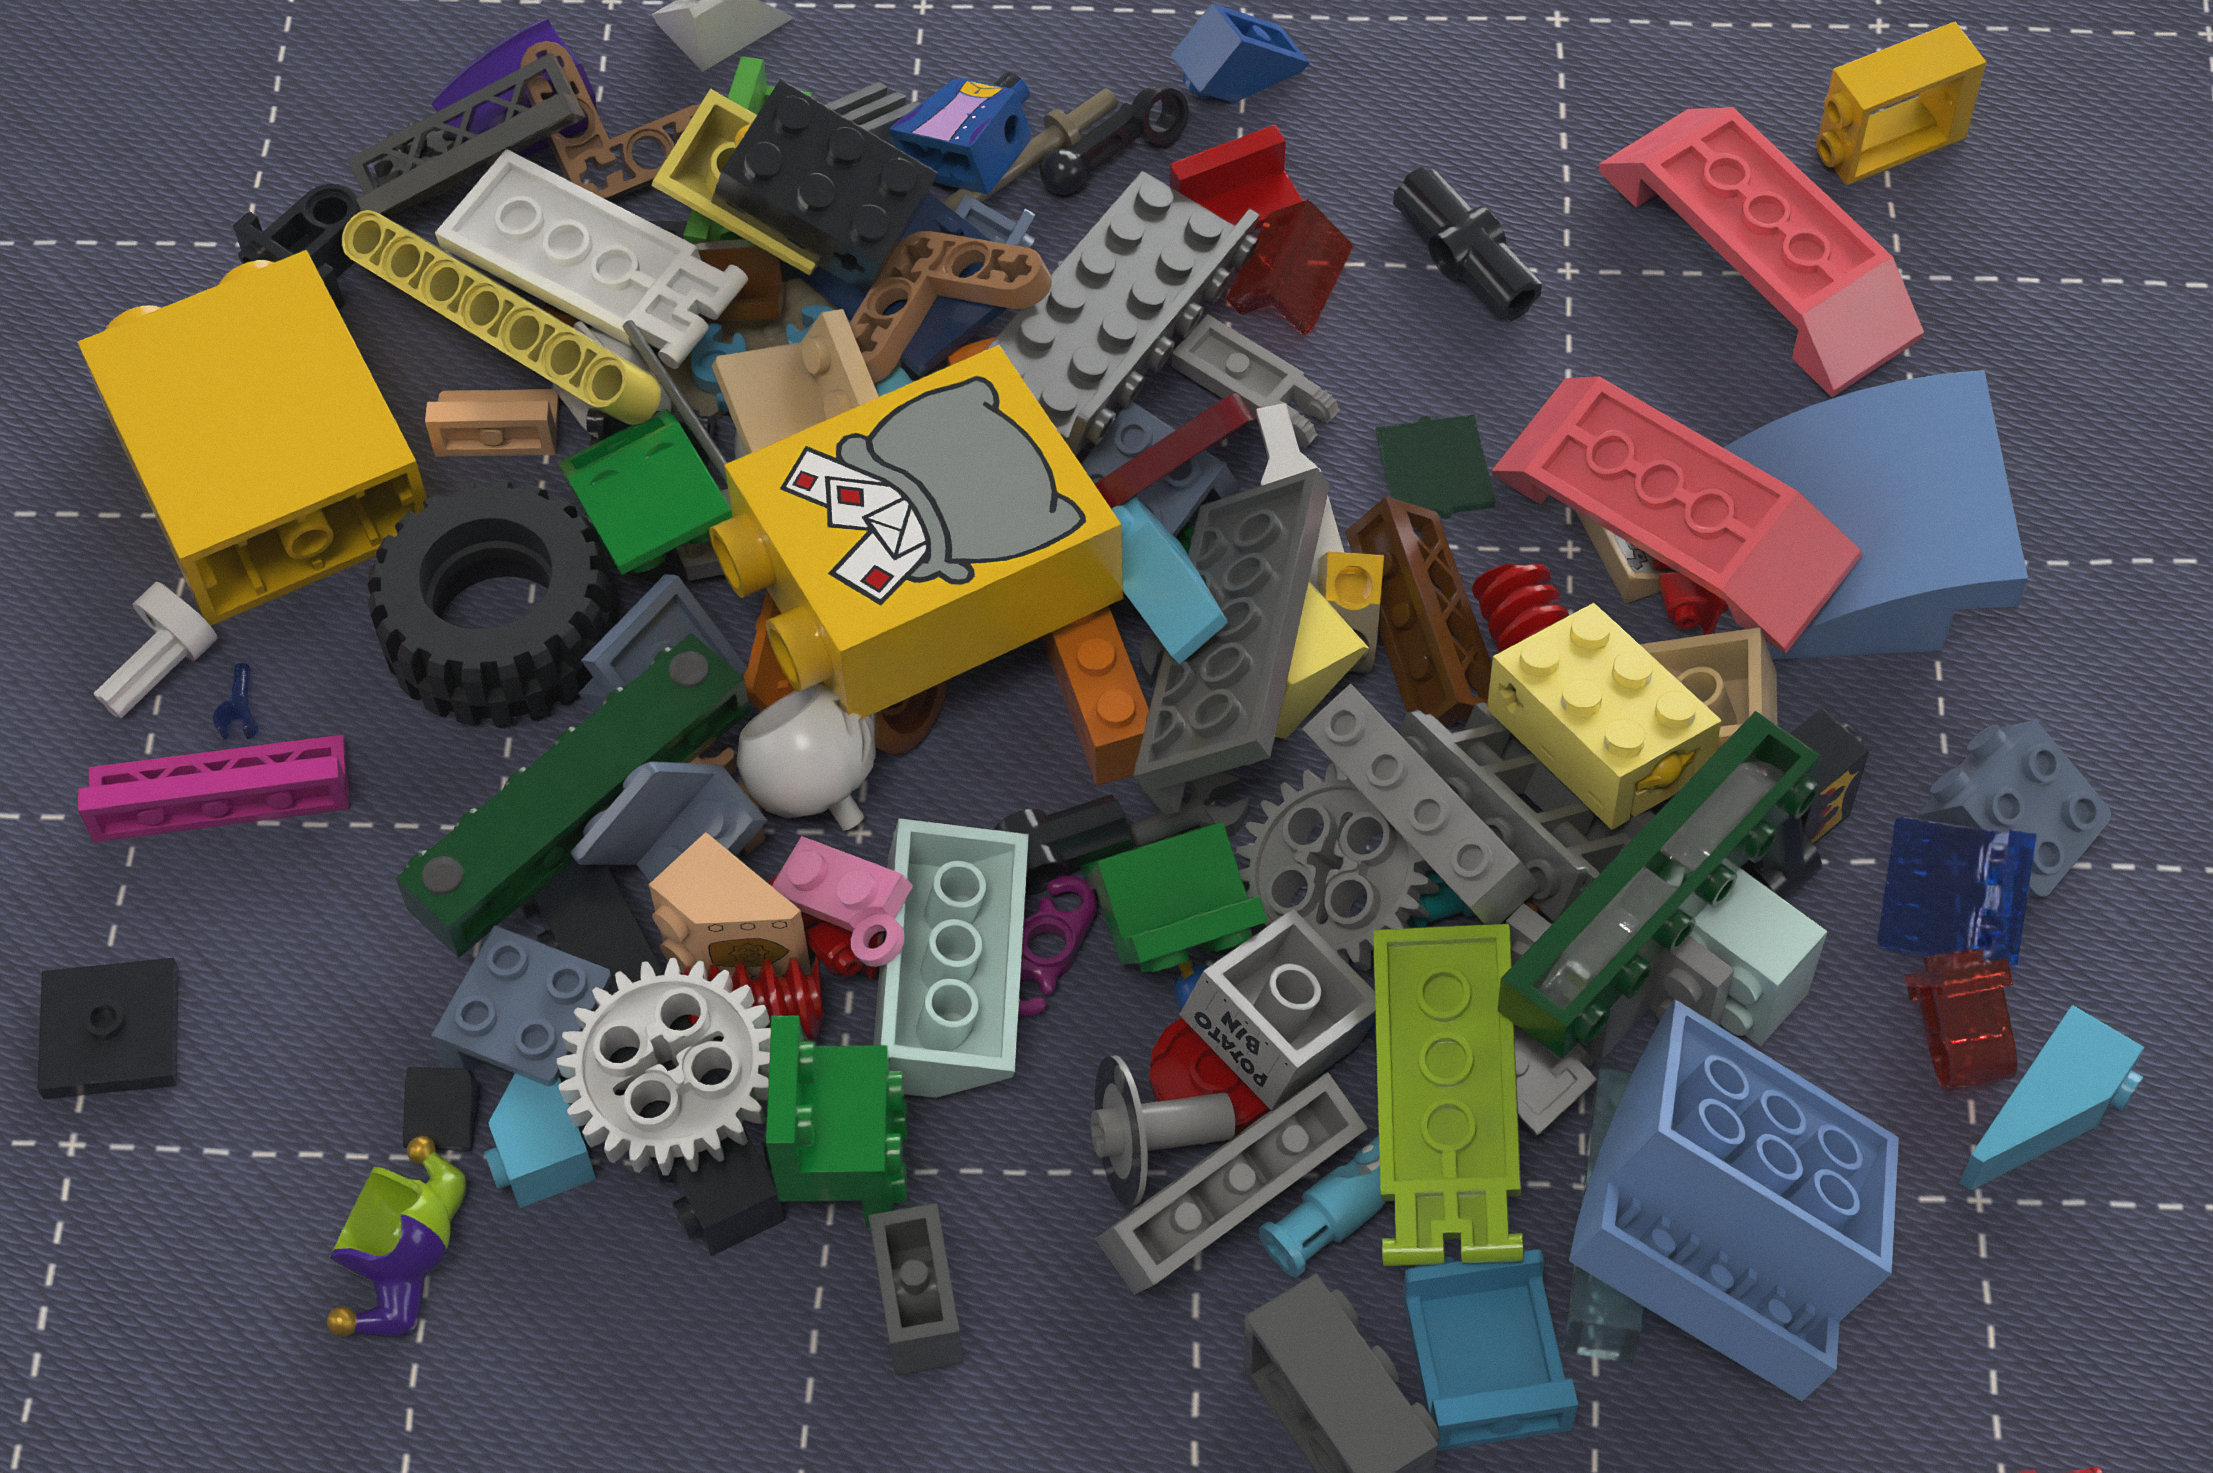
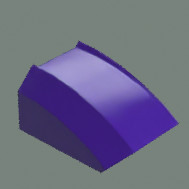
[431,19,597,158]

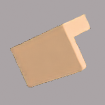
[425,389,560,457]

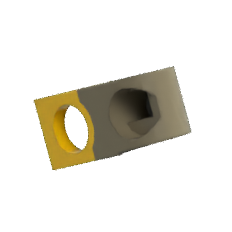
[1317,551,1384,673]

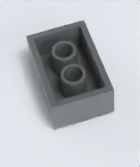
[1243,1273,1440,1473]

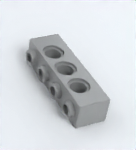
[1302,683,1541,925]
[1094,1072,1368,1295]

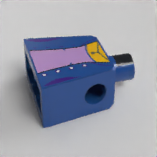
[889,72,1032,195]

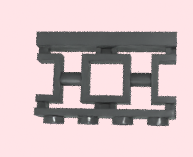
[1398,702,1655,921]

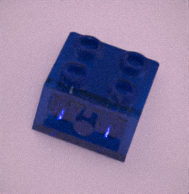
[1877,817,2037,967]

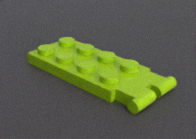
[1373,924,1524,1266]

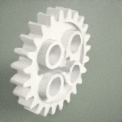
[557,958,771,1175]

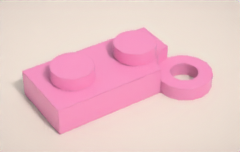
[772,836,913,967]

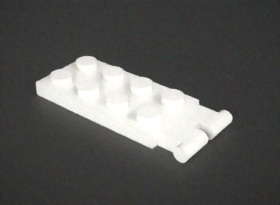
[435,149,748,369]

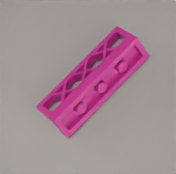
[78,734,350,842]

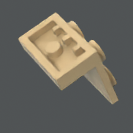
[712,309,879,455]

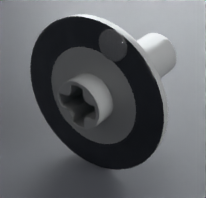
[1091,1055,1235,1206]

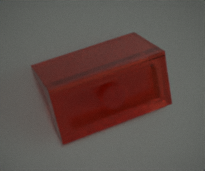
[1225,199,1354,335]

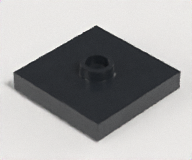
[37,957,179,1099]

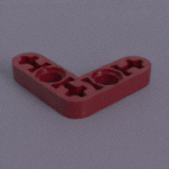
[1094,393,1255,509]

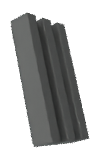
[825,82,921,140]

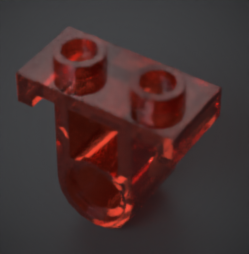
[1904,948,2017,1092]

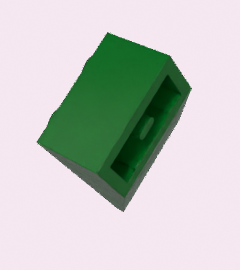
[557,408,733,575]

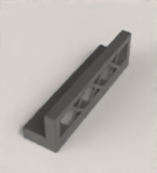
[347,53,586,219]

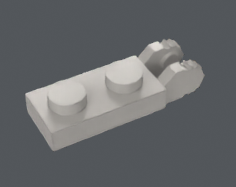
[1172,314,1340,448]

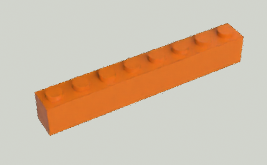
[946,337,1149,786]

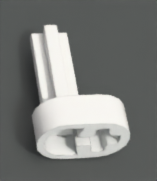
[93,582,218,718]

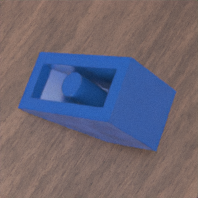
[1170,3,1310,103]

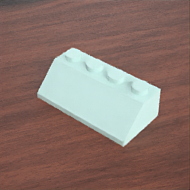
[873,818,1029,1098]

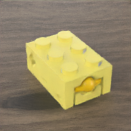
[1487,603,1722,830]

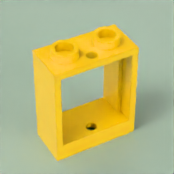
[1816,21,1986,186]

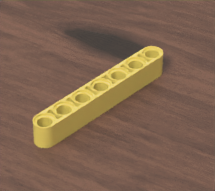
[342,210,661,425]

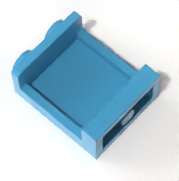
[1402,1249,1578,1451]

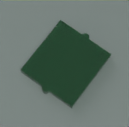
[1376,415,1495,520]

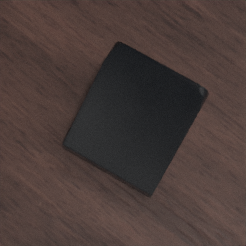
[403,1067,480,1151]

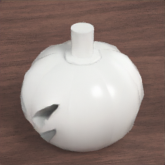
[736,684,876,831]

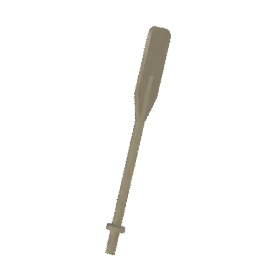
[662,88,1118,420]

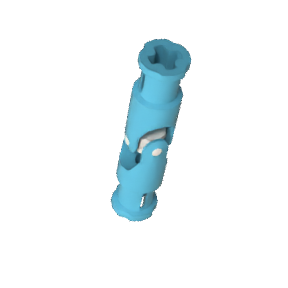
[1259,1135,1386,1278]

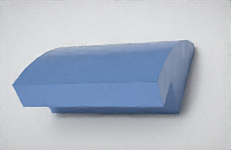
[1724,370,2028,660]
[1569,999,1899,1402]

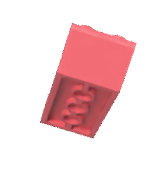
[1598,107,1924,397]
[1491,376,1863,653]

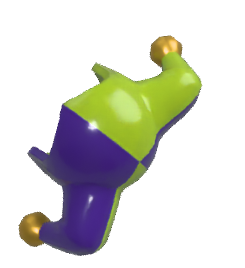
[327,1136,467,1337]

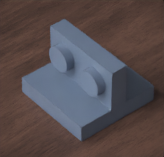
[578,574,747,712]

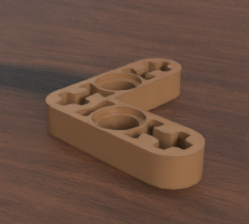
[520,41,700,201]
[849,231,1052,383]

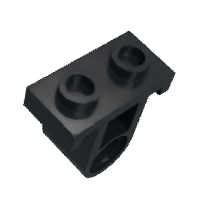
[233,184,361,310]

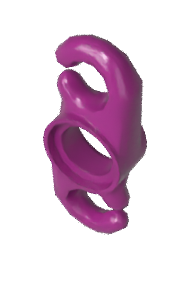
[1018,876,1098,1016]

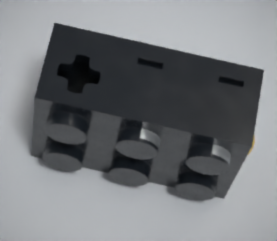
[711,79,938,294]

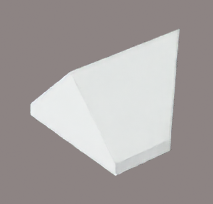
[652,0,794,72]

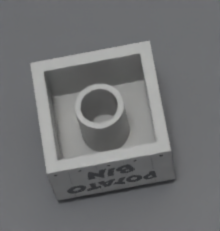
[1179,909,1376,1110]

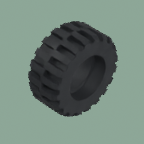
[367,481,618,726]

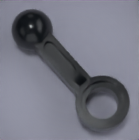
[1040,84,1189,195]

